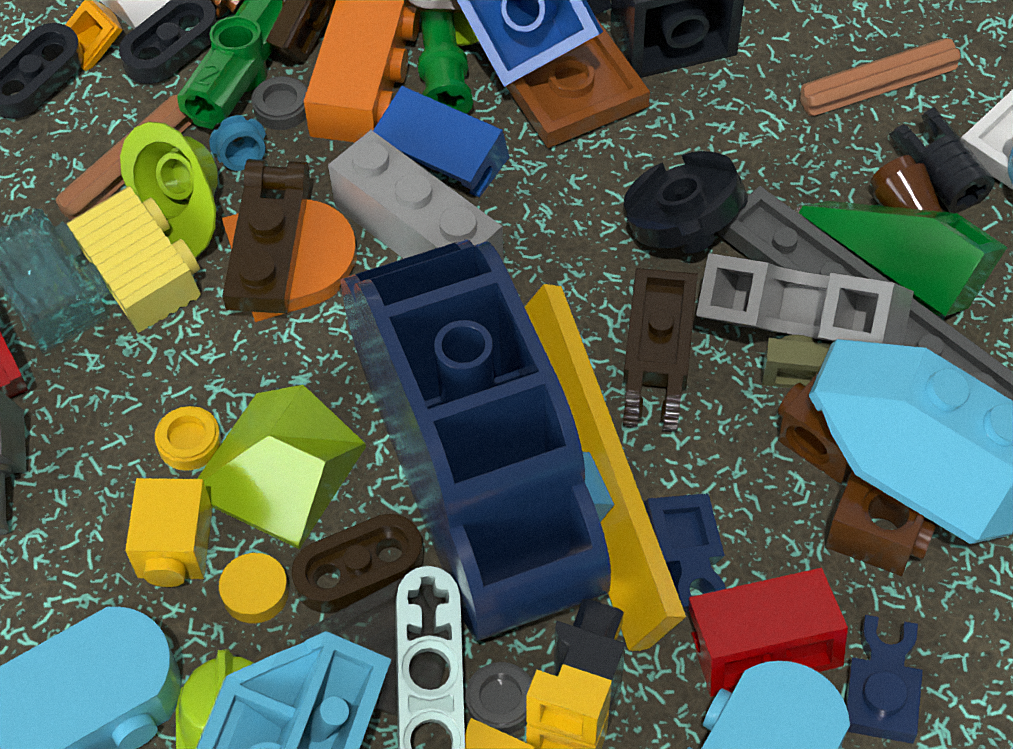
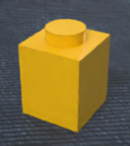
[125,478,213,587]

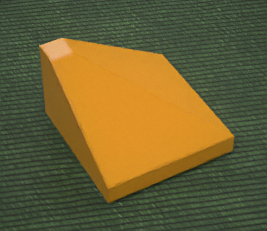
[65,0,123,71]

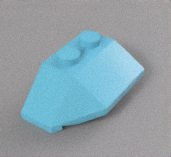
[809,339,1013,544]
[196,631,391,749]

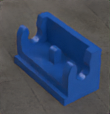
[373,86,509,198]

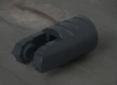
[889,107,995,213]

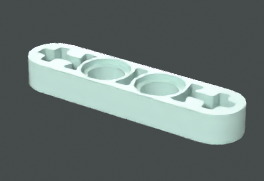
[395,566,465,749]

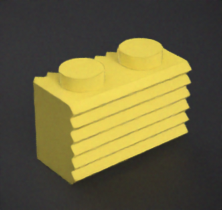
[66,186,201,333]

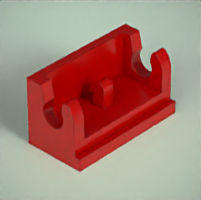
[689,567,848,697]

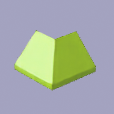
[197,385,366,549]

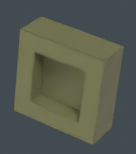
[762,335,831,388]

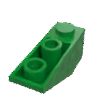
[799,201,1007,316]

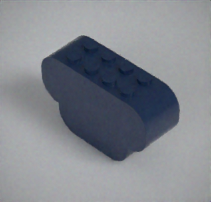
[341,239,611,641]

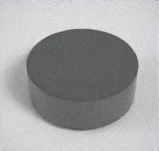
[252,76,307,130]
[466,662,532,735]

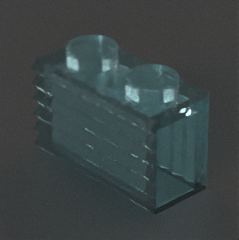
[0,209,109,354]

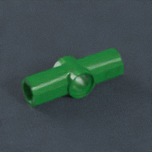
[177,0,282,129]

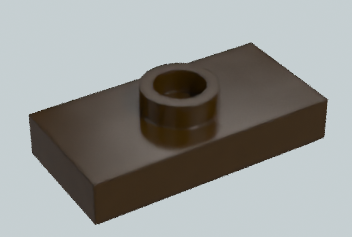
[266,0,336,65]

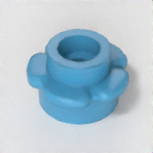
[209,115,266,171]

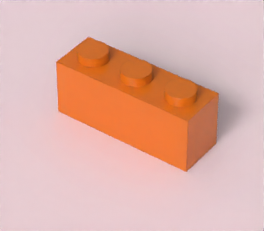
[303,0,420,143]

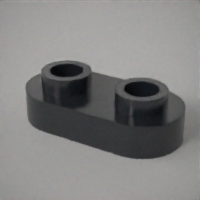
[119,0,218,84]
[0,23,83,119]

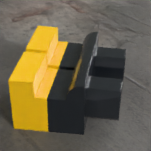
[526,599,626,749]

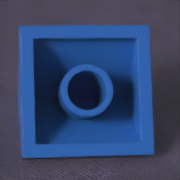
[457,0,603,87]

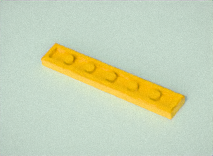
[525,284,686,651]

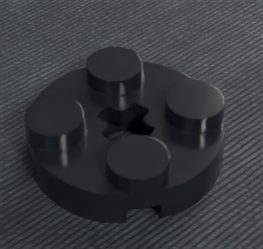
[623,151,748,254]

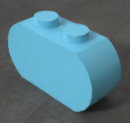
[0,607,181,749]
[687,661,850,749]

